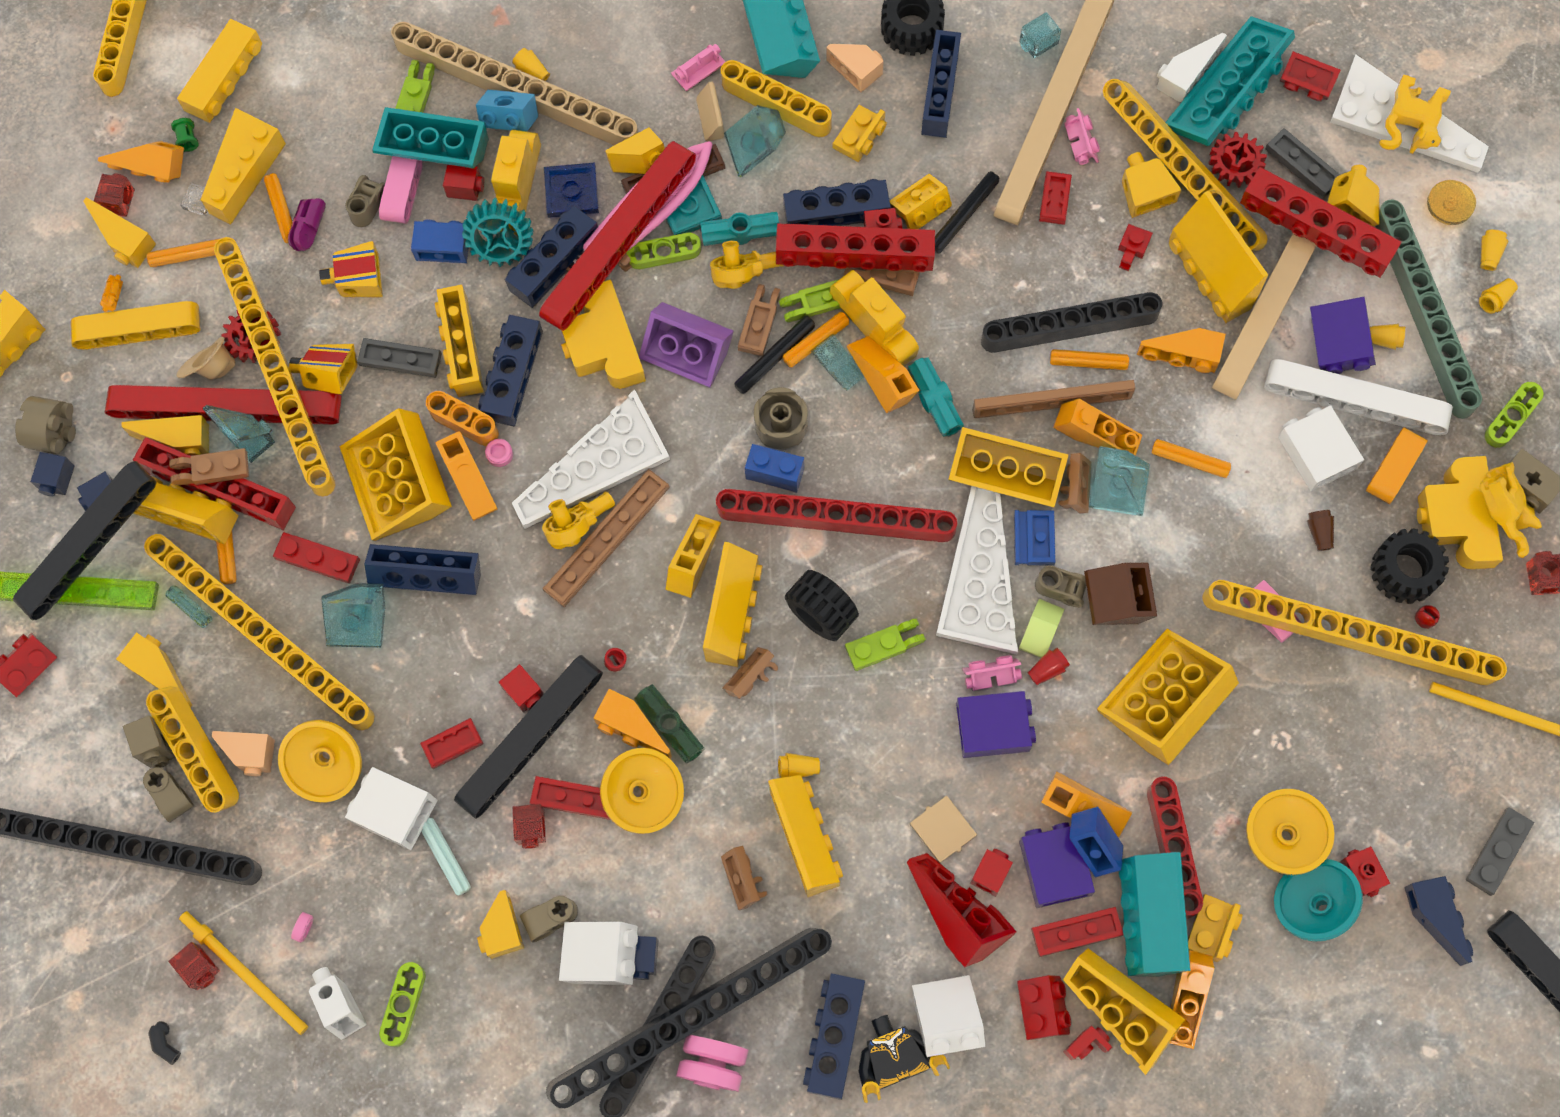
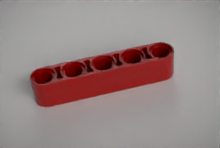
[1147,776,1203,919]

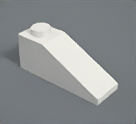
[1156,33,1227,103]

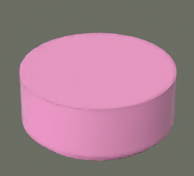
[485,439,513,467]
[291,912,314,943]

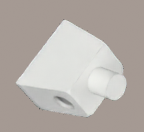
[309,967,367,1040]

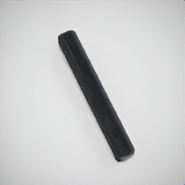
[935,171,1000,253]
[734,316,815,394]

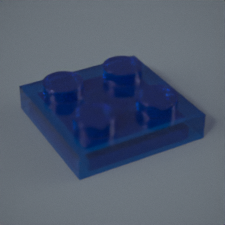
[544,162,599,218]

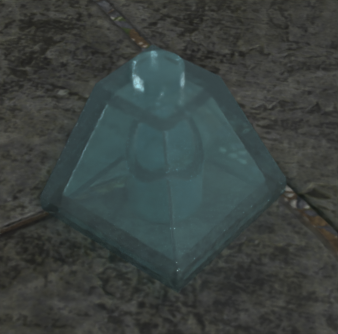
[724,105,786,177]
[202,405,275,463]
[1089,446,1150,516]
[321,583,385,648]

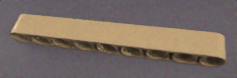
[1212,222,1323,400]

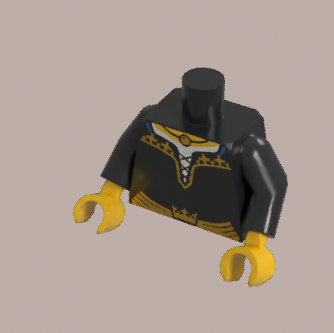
[858,1015,950,1103]

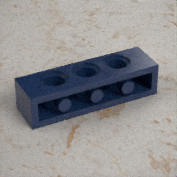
[921,30,961,138]
[783,179,891,226]
[504,205,598,308]
[478,315,543,427]
[364,544,481,595]
[803,973,865,1100]

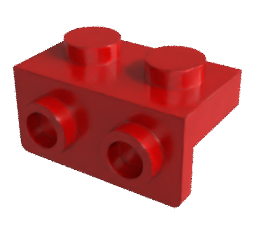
[1280,51,1341,102]
[0,633,57,697]
[1017,975,1071,1040]

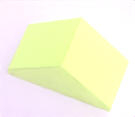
[1019,599,1064,658]

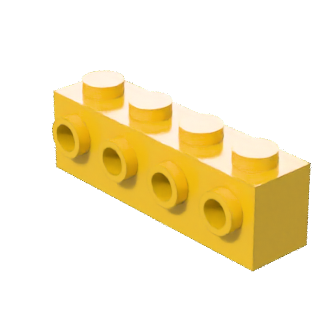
[177,19,262,123]
[435,285,484,397]

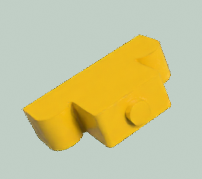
[491,129,541,236]
[829,270,919,366]
[561,279,646,389]
[1417,456,1503,569]

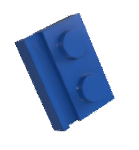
[1014,510,1056,566]

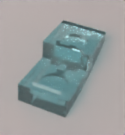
[811,334,864,391]

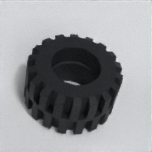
[881,0,945,56]
[1371,528,1449,604]
[785,570,859,642]

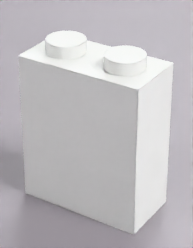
[1278,405,1364,491]
[345,767,438,850]
[559,922,638,985]
[912,975,985,1057]

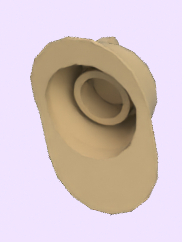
[176,337,236,380]

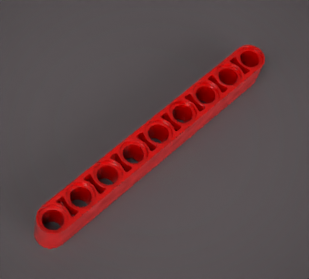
[539,141,696,331]
[105,385,342,425]
[716,489,957,542]

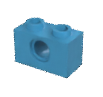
[476,89,538,131]

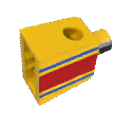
[319,241,383,297]
[289,344,358,394]

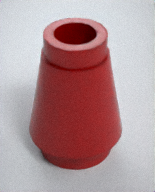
[1027,648,1070,686]

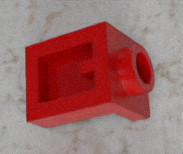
[1063,1025,1112,1060]

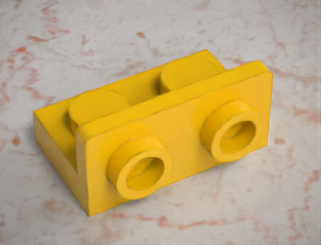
[832,105,887,162]
[889,174,952,229]
[1188,894,1243,962]

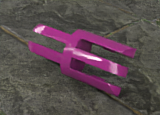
[288,198,326,251]

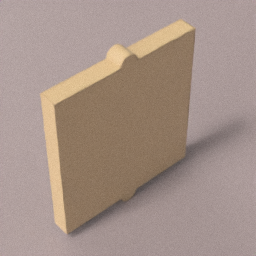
[910,796,977,863]

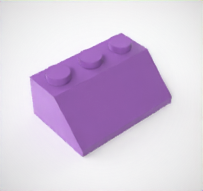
[639,302,734,387]

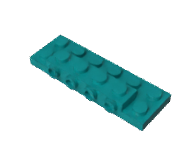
[1165,16,1295,146]

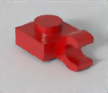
[1118,224,1153,271]

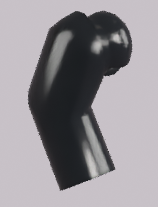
[148,1021,181,1065]

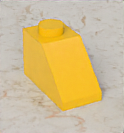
[605,127,665,174]
[477,890,524,959]

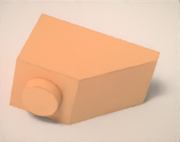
[826,44,884,92]
[212,731,275,777]

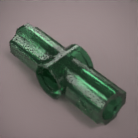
[634,684,705,764]

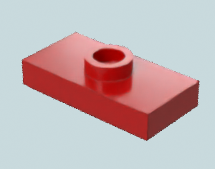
[1039,171,1072,225]
[420,718,484,769]

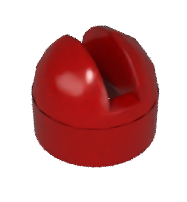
[1415,605,1440,629]
[604,648,627,672]

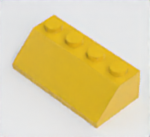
[948,427,1068,507]
[133,477,239,544]
[703,542,763,667]
[768,775,843,897]

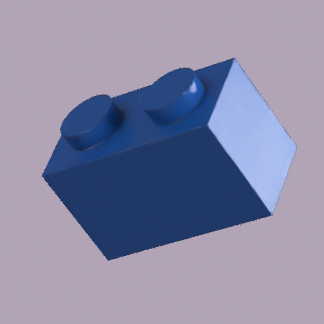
[411,219,469,263]
[745,444,805,493]
[1070,807,1123,877]

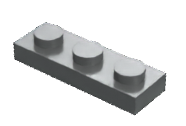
[1265,128,1340,198]
[357,338,442,378]
[1465,807,1535,896]

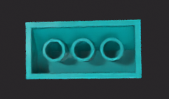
[743,0,820,78]
[372,107,489,168]
[1119,852,1190,977]

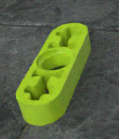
[626,233,701,270]
[1485,382,1544,448]
[379,962,426,1047]

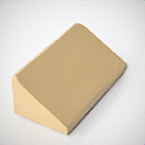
[696,81,724,141]

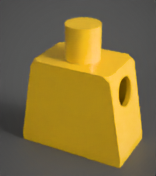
[1122,152,1181,218]
[1328,165,1379,226]

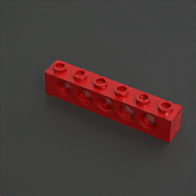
[1240,167,1402,278]
[776,223,935,272]
[133,437,296,531]

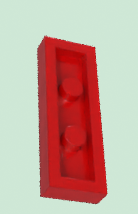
[273,532,360,584]
[530,776,611,820]
[1031,907,1123,957]

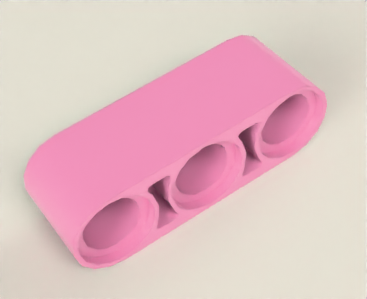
[379,156,423,224]

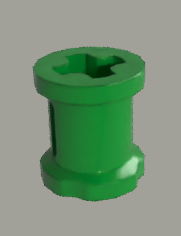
[171,118,199,152]

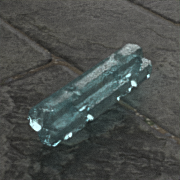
[165,585,212,628]

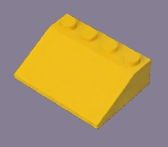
[1169,190,1268,323]
[339,408,452,541]
[1097,629,1239,765]

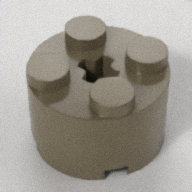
[754,387,808,449]
[15,396,76,454]

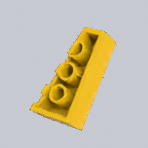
[200,108,286,225]
[0,290,46,377]
[1063,948,1185,1075]

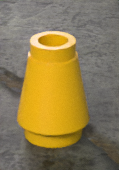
[512,48,550,81]
[1480,229,1509,271]
[1479,278,1518,314]
[1370,323,1406,350]
[778,753,820,778]

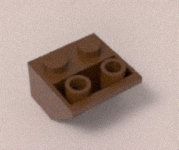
[1084,563,1157,625]

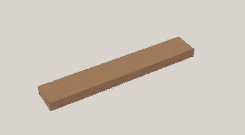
[972,380,1135,418]
[543,469,670,607]

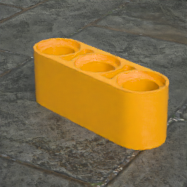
[426,391,499,446]
[1365,427,1428,504]

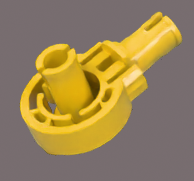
[710,241,784,289]
[542,491,615,549]

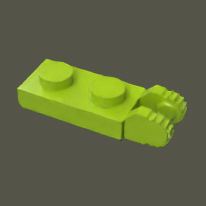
[395,60,435,113]
[779,279,840,322]
[845,618,926,671]

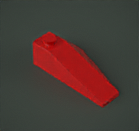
[907,853,1017,967]

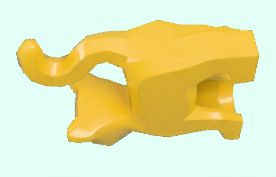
[1379,75,1451,154]
[1480,462,1542,558]

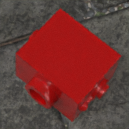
[1339,846,1390,897]

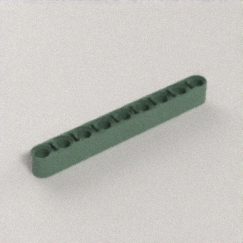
[1375,199,1482,419]

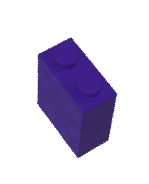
[1310,297,1376,374]
[956,691,1036,758]
[1019,822,1095,908]

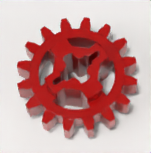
[1208,132,1267,188]
[221,310,281,363]

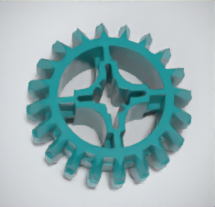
[462,197,534,267]

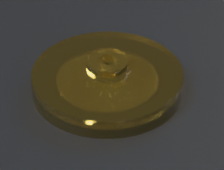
[1427,180,1476,225]

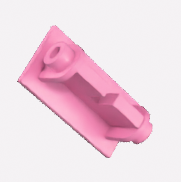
[671,44,725,91]
[1064,108,1100,165]
[962,655,1022,691]

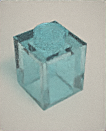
[1019,12,1061,59]

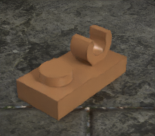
[1058,453,1092,513]
[722,647,778,699]
[721,846,767,910]

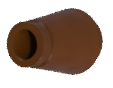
[1307,510,1334,551]

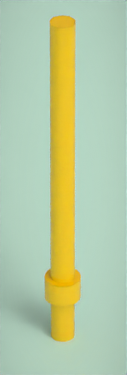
[1429,682,1560,736]
[179,911,309,1035]

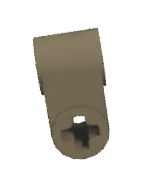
[345,175,385,227]
[1035,565,1086,608]
[143,767,194,823]
[520,896,578,942]

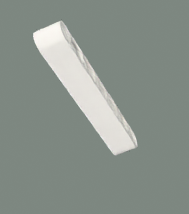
[1264,359,1453,435]

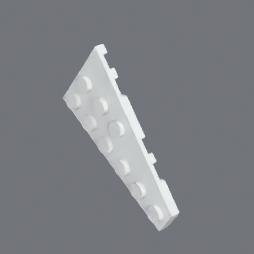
[1330,55,1489,173]
[512,389,670,529]
[936,486,1018,655]

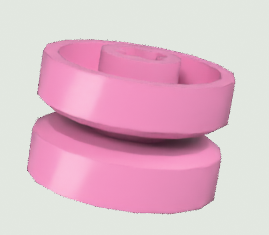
[676,1035,748,1092]

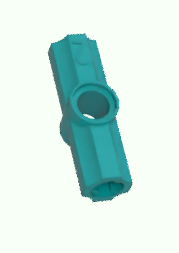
[700,212,779,246]
[908,357,964,437]

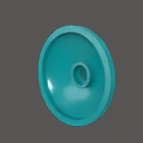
[1274,859,1363,942]

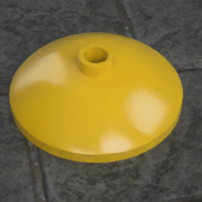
[278,720,362,803]
[600,748,684,834]
[1246,789,1334,875]

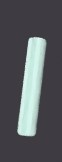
[421,818,471,895]

